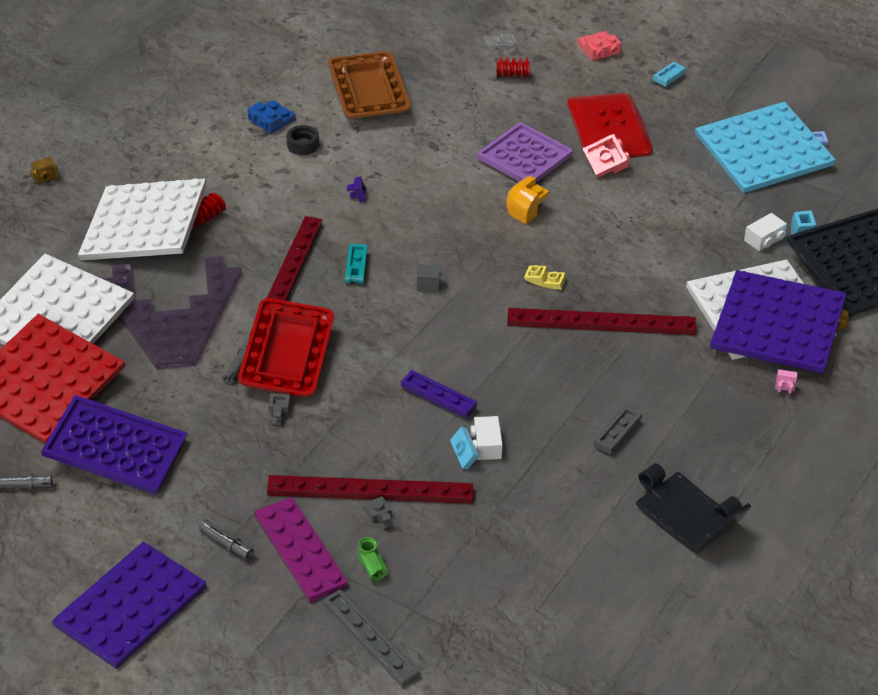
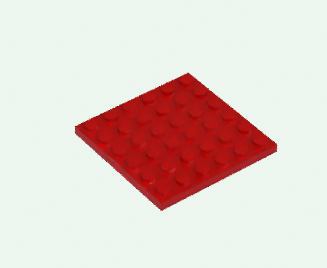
[0,314,126,444]

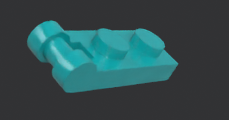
[345,244,368,284]

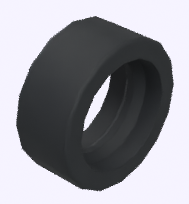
[287,125,319,155]

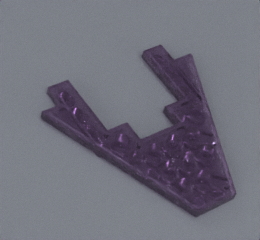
[102,256,242,369]

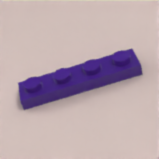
[401,370,477,418]

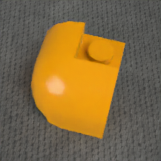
[506,176,549,224]

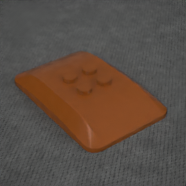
[329,51,411,118]

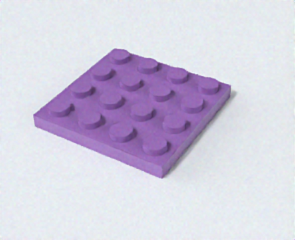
[477,122,574,183]

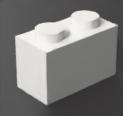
[744,213,787,252]
[470,416,502,460]

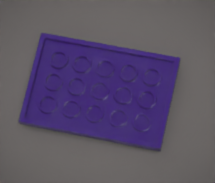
[41,395,187,495]
[52,541,207,669]

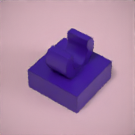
[347,176,367,202]

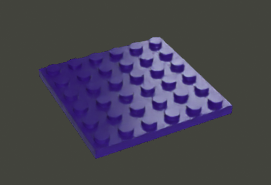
[710,270,846,374]

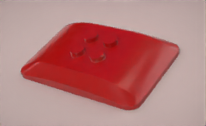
[567,93,652,158]
[238,298,334,397]

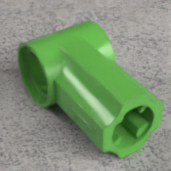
[357,537,388,582]

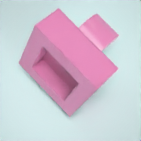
[775,369,797,394]

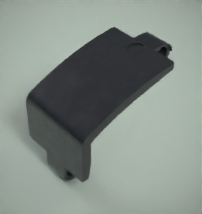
[636,463,752,552]

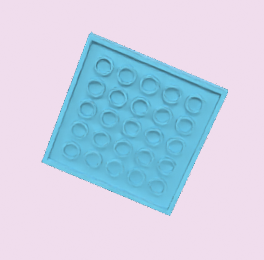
[695,102,836,193]

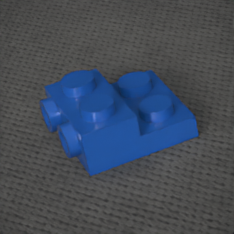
[247,100,296,134]

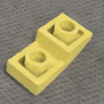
[524,265,566,290]

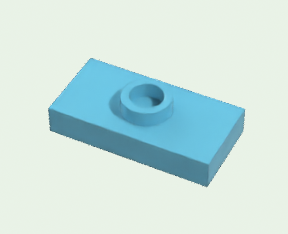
[653,62,686,87]
[450,427,479,470]

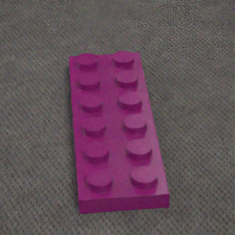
[254,497,348,603]

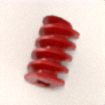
[496,57,530,79]
[193,192,226,228]

